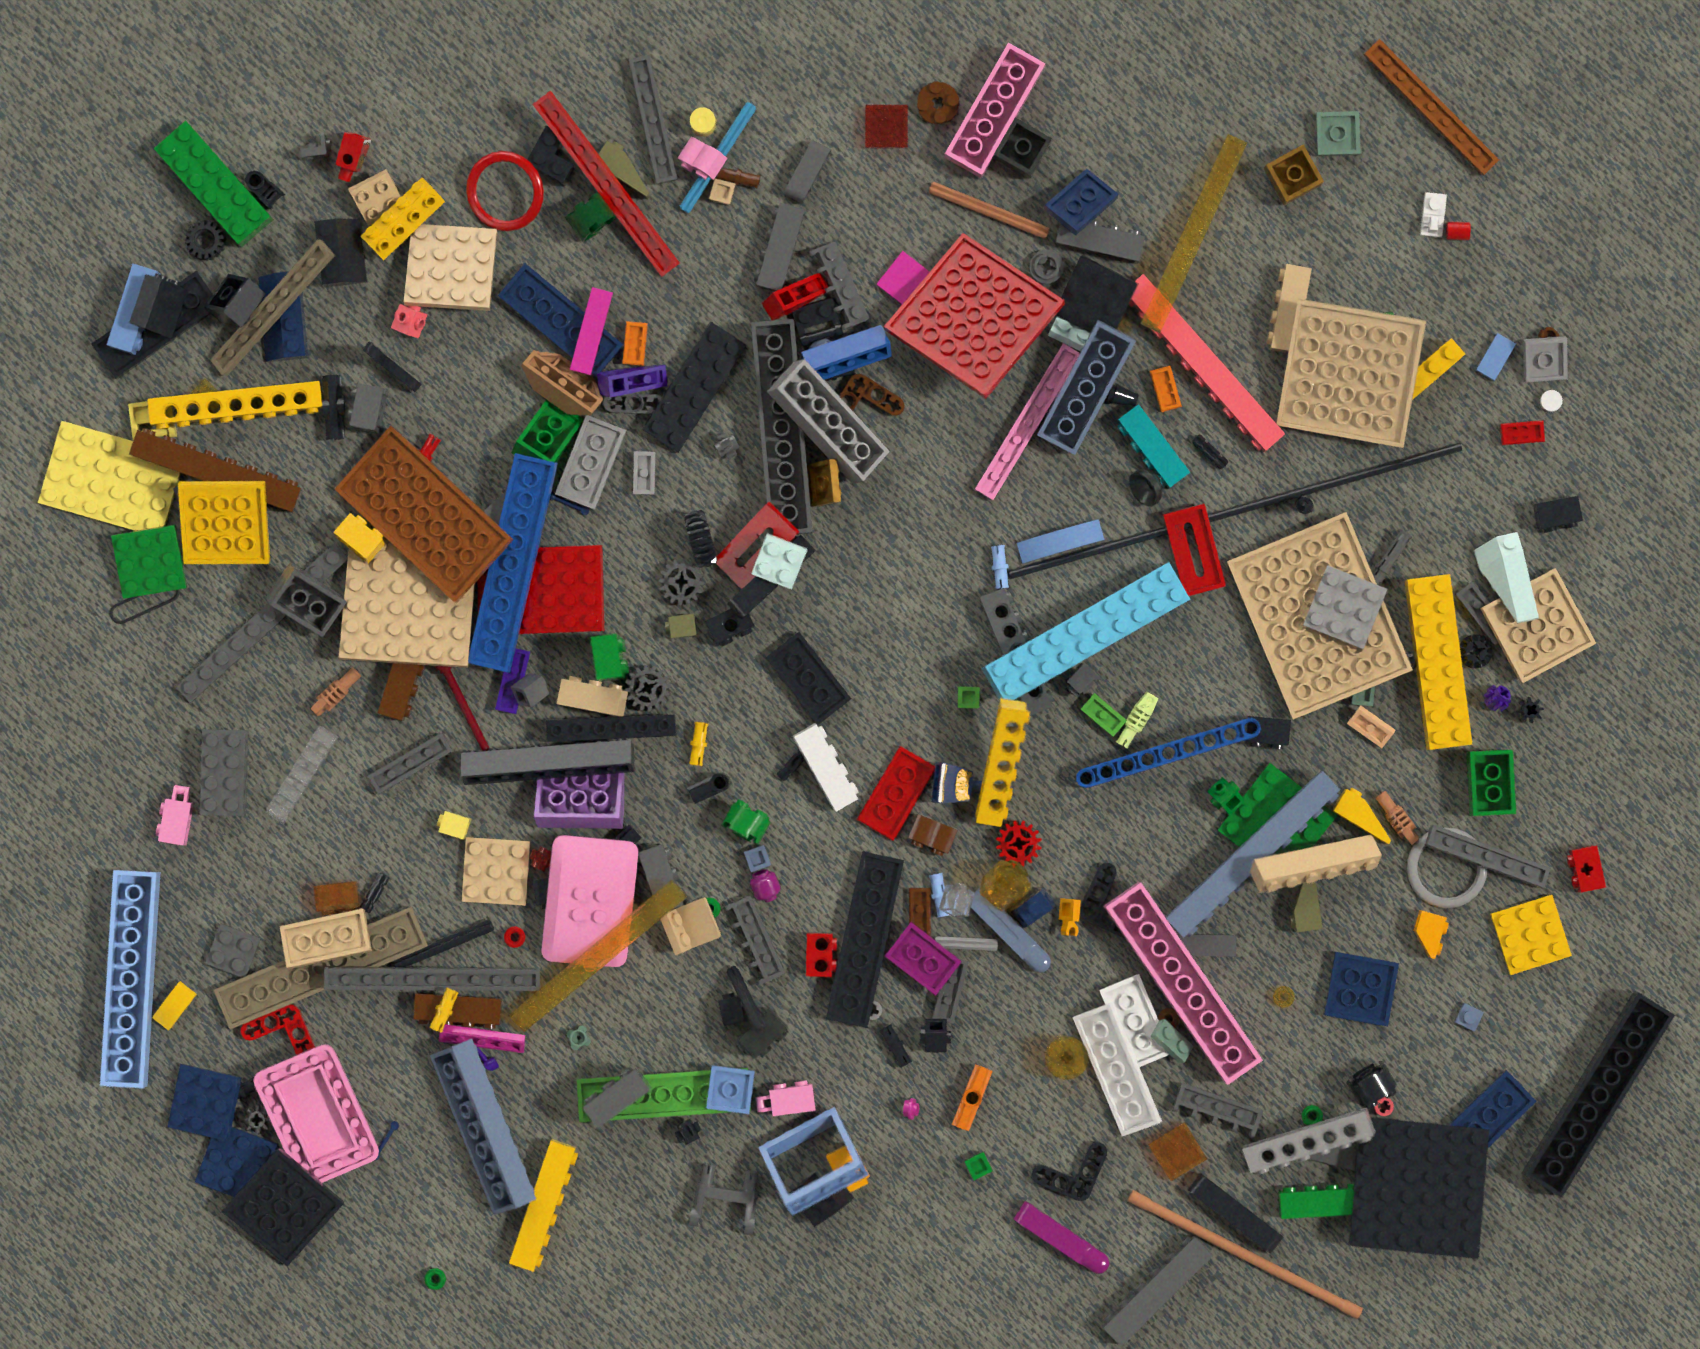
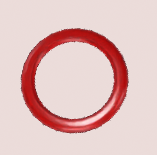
[466,151,544,232]

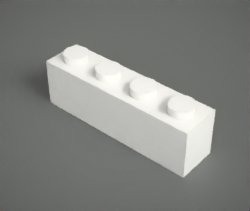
[792,724,859,812]

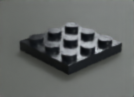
[1056,255,1139,332]

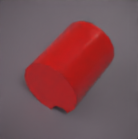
[1446,222,1471,240]

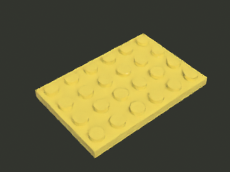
[38,421,181,531]

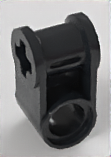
[245,170,286,210]

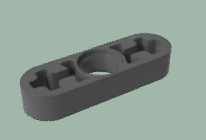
[603,394,662,414]

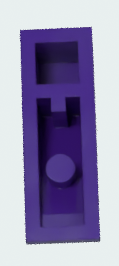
[597,364,668,398]

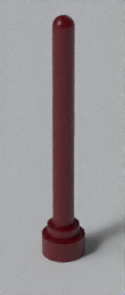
[434,666,489,751]

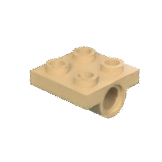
[348,169,401,226]

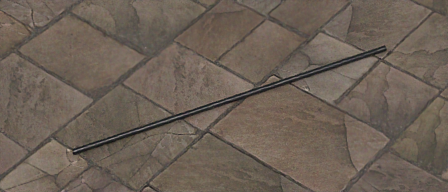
[1009,443,1462,579]

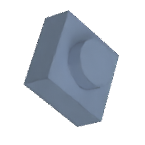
[744,845,771,872]
[1455,1003,1484,1031]

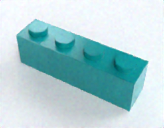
[1117,404,1190,489]

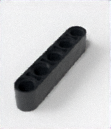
[727,535,816,619]
[1188,1173,1284,1254]

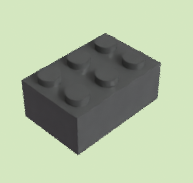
[266,563,347,637]
[582,1066,652,1129]

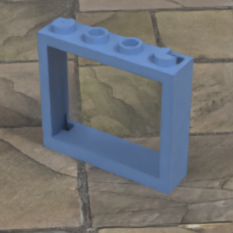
[758,1107,869,1215]

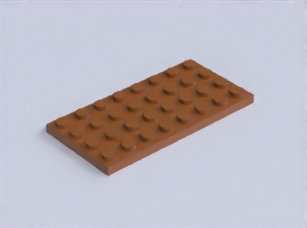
[335,425,514,603]

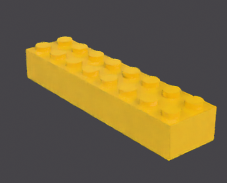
[1404,574,1472,750]

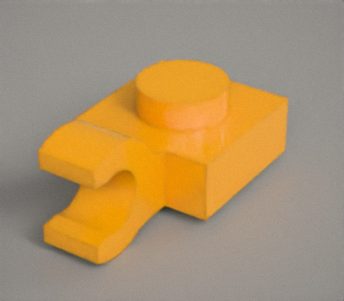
[1059,898,1081,936]

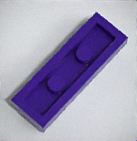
[495,649,531,714]

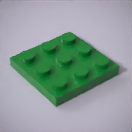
[111,524,187,599]

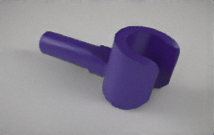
[477,1047,499,1071]

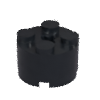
[1346,1061,1397,1109]

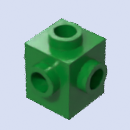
[1207,777,1245,815]

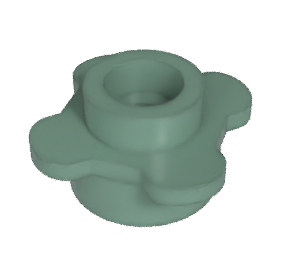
[566,1026,591,1050]

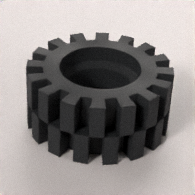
[185,220,226,261]

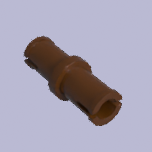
[716,167,761,189]

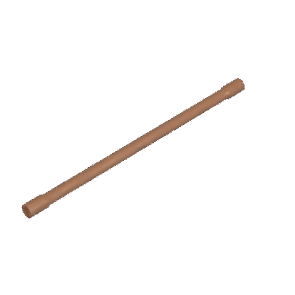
[1127,1190,1363,1319]

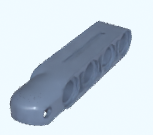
[965,887,1051,973]

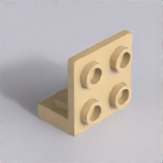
[659,897,721,956]

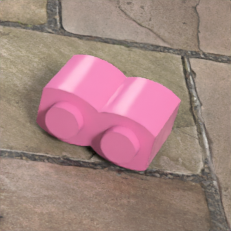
[678,137,727,180]

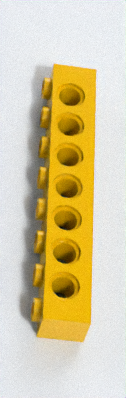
[147,381,322,429]

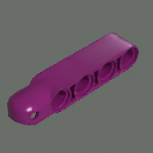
[1013,1201,1109,1274]

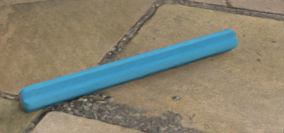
[680,102,756,213]

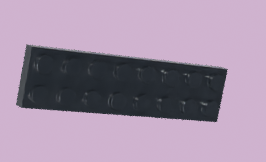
[826,851,904,1028]

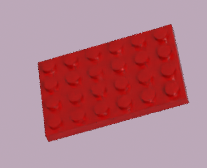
[477,545,605,634]

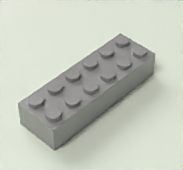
[767,359,890,484]

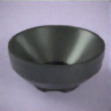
[1129,470,1163,507]

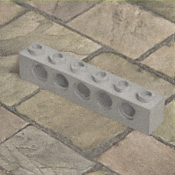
[1242,1107,1375,1175]

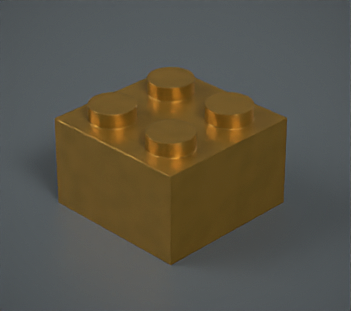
[1264,144,1324,206]

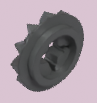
[1030,250,1064,284]

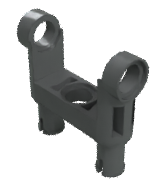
[689,1163,759,1235]

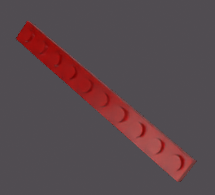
[532,91,680,277]

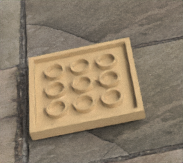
[404,224,497,311]
[1480,568,1596,684]

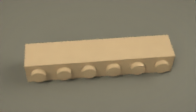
[1250,835,1382,893]

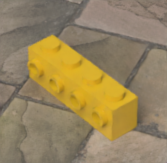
[361,178,445,260]

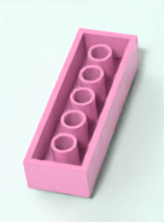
[944,43,1045,178]

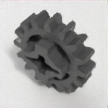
[659,559,705,606]
[625,665,671,711]

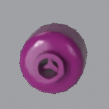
[750,869,781,902]

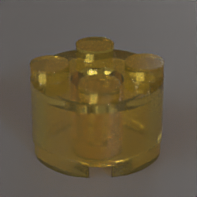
[979,860,1031,911]
[1044,1035,1088,1080]

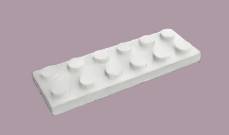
[1073,1002,1162,1137]

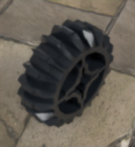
[684,510,717,568]

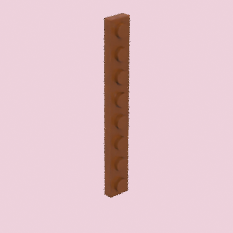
[1364,39,1499,176]

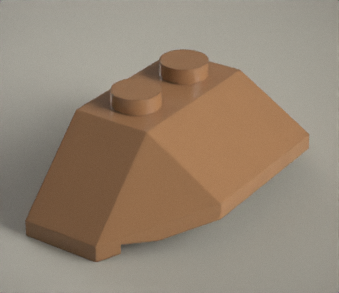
[521,350,603,415]

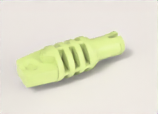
[1116,692,1158,749]

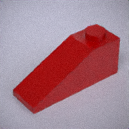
[761,273,828,321]

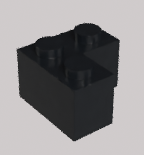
[527,125,575,187]
[789,1173,854,1227]

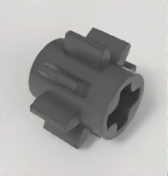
[714,432,740,460]
[244,1105,270,1133]

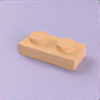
[1347,705,1395,748]

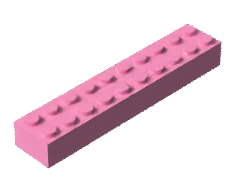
[1103,882,1263,1085]

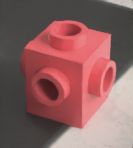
[391,304,428,338]

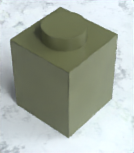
[665,614,697,639]

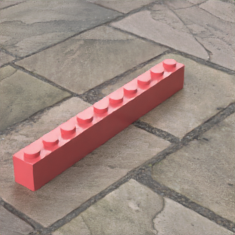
[1129,274,1285,452]

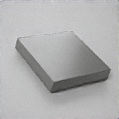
[1523,336,1568,383]

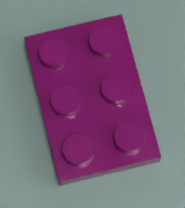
[885,922,962,996]

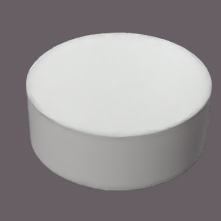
[1540,390,1562,412]

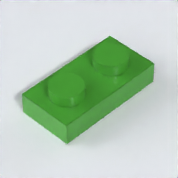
[1080,693,1127,737]

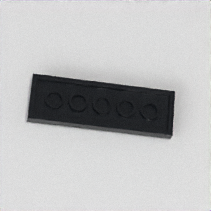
[91,271,213,379]
[642,322,746,453]

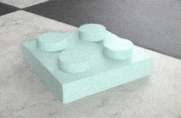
[751,533,807,589]

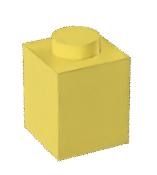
[437,811,471,839]

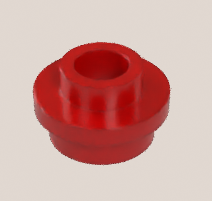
[504,926,526,948]

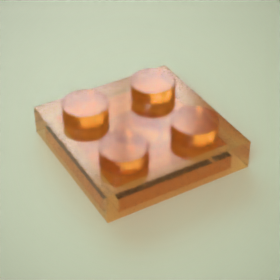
[1148,1122,1207,1181]

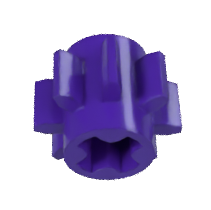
[1484,685,1511,712]

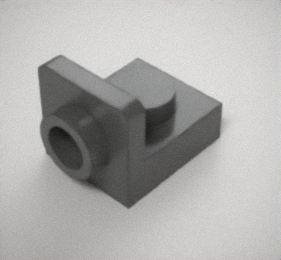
[300,133,332,161]

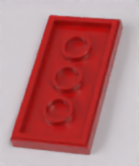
[857,746,935,841]

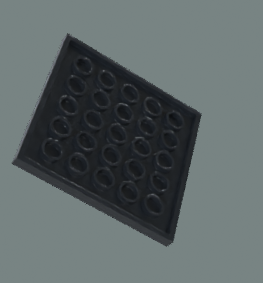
[1349,1117,1489,1259]

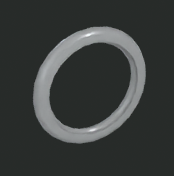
[1407,827,1488,909]

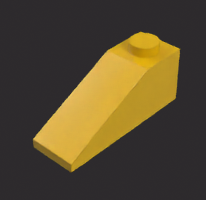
[1332,788,1391,844]

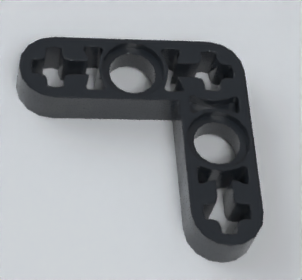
[362,342,422,393]
[1080,863,1125,938]
[1031,1141,1107,1201]

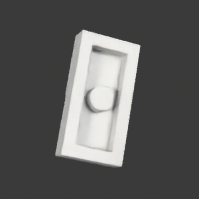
[1420,192,1447,238]

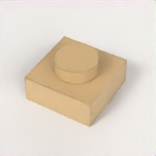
[709,179,736,206]

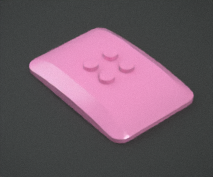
[541,835,638,967]
[254,1044,379,1183]

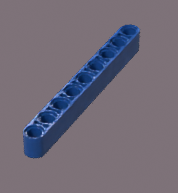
[1076,718,1261,788]

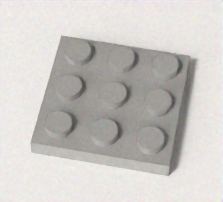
[1303,565,1387,649]

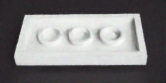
[1099,974,1170,1067]

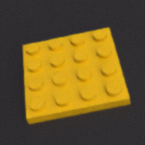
[178,481,270,564]

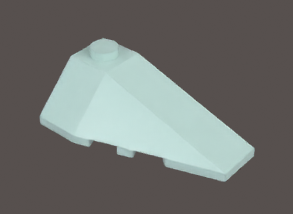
[1474,532,1539,623]

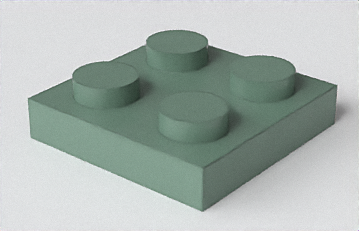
[1316,111,1361,156]

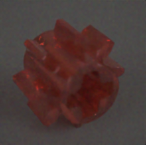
[529,846,552,872]

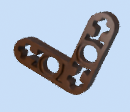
[839,374,905,416]

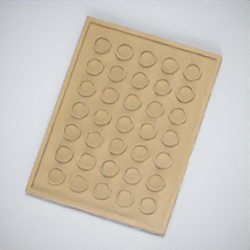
[1227,512,1413,720]

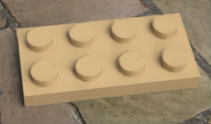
[280,909,372,969]

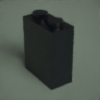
[129,273,188,339]

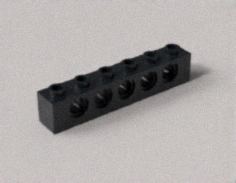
[546,714,677,742]

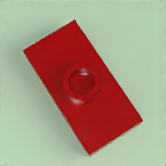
[1500,420,1545,446]

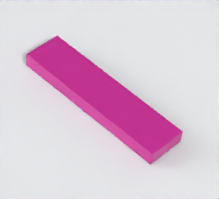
[570,287,613,376]
[439,1024,525,1053]

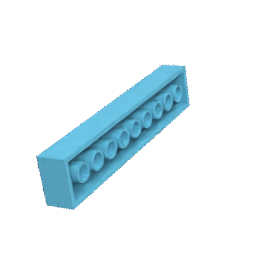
[981,562,1190,701]

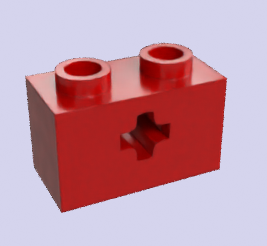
[1566,845,1606,893]

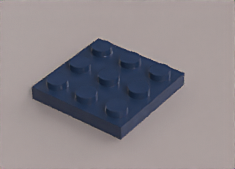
[1324,952,1399,1027]
[167,1064,242,1141]
[195,1126,278,1197]

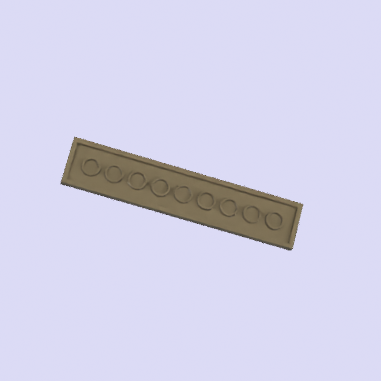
[214,907,428,1029]

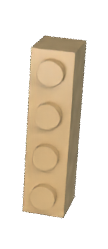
[1267,264,1312,353]

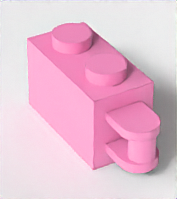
[156,785,194,845]
[755,1080,816,1116]

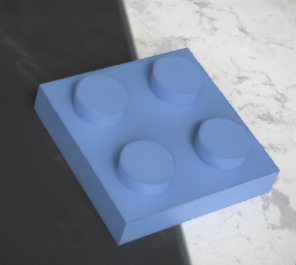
[706,1065,755,1114]

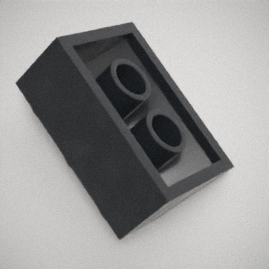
[314,218,367,288]

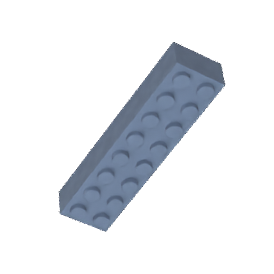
[430,1039,536,1215]

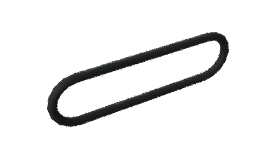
[110,590,180,624]

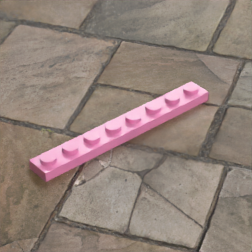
[975,343,1080,500]

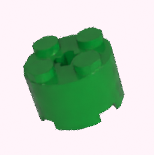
[721,799,771,845]

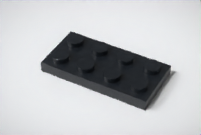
[766,632,852,725]

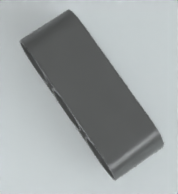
[784,140,831,204]

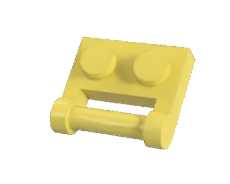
[128,401,177,441]

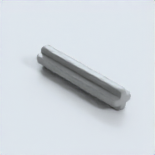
[935,936,998,951]

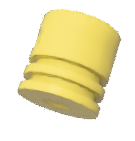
[690,108,716,137]

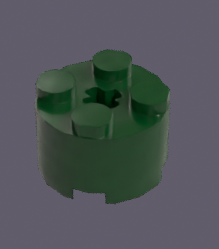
[565,192,616,242]

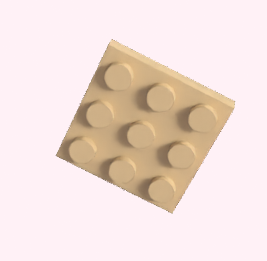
[462,837,531,906]

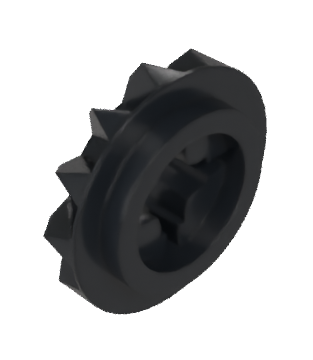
[1460,634,1493,669]

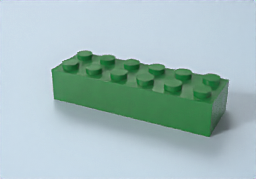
[154,121,274,247]

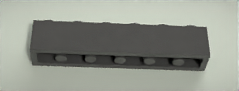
[1102,1235,1213,1347]

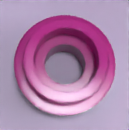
[903,1098,919,1120]

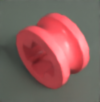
[1374,1097,1394,1116]

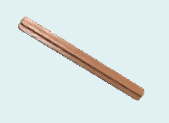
[929,182,1049,239]

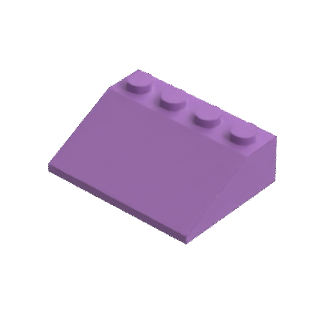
[534,773,624,829]

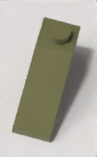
[599,141,650,199]
[1289,881,1323,932]

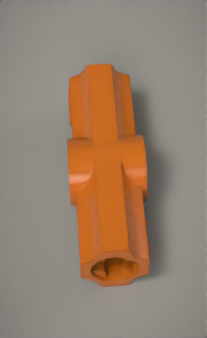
[952,1064,993,1131]

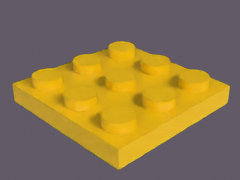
[1490,894,1572,975]

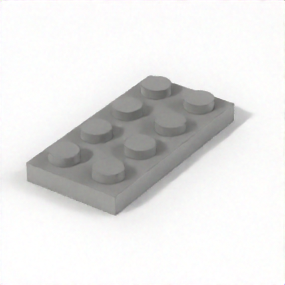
[555,415,626,510]

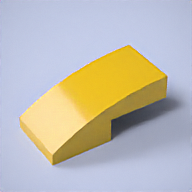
[152,981,197,1031]

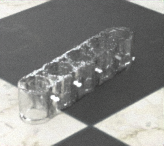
[265,725,339,825]

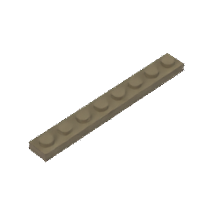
[210,240,335,376]

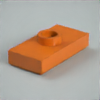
[622,321,648,366]
[1150,366,1182,413]

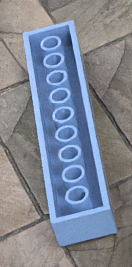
[100,870,160,1088]

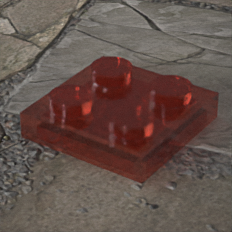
[865,105,908,149]

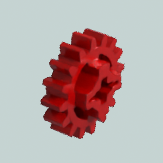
[996,820,1042,867]

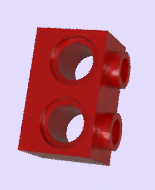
[806,933,837,977]

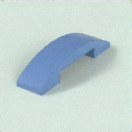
[1017,519,1105,564]

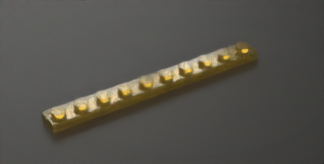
[1140,134,1247,333]
[510,880,687,1032]

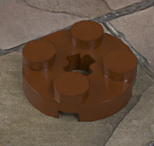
[917,81,959,125]

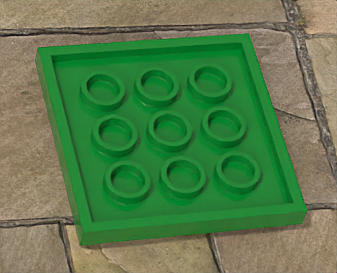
[1217,763,1338,855]

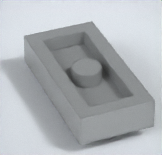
[633,451,656,495]

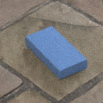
[1475,333,1516,381]

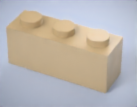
[557,676,628,717]

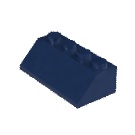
[258,271,308,362]

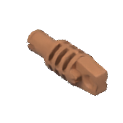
[311,667,361,716]
[1375,791,1419,845]

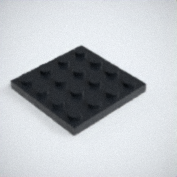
[222,1147,344,1266]

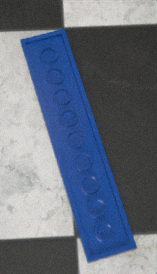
[468,453,558,673]

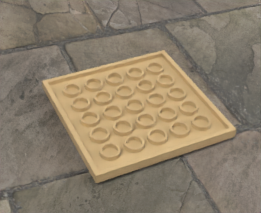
[1276,299,1426,448]
[339,536,475,668]

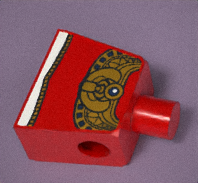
[335,132,371,182]

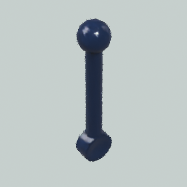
[549,492,589,515]
[374,1121,399,1161]

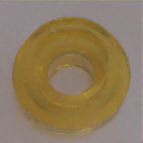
[1273,986,1295,1008]

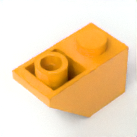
[1413,910,1449,959]

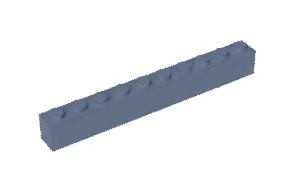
[1165,771,1340,937]

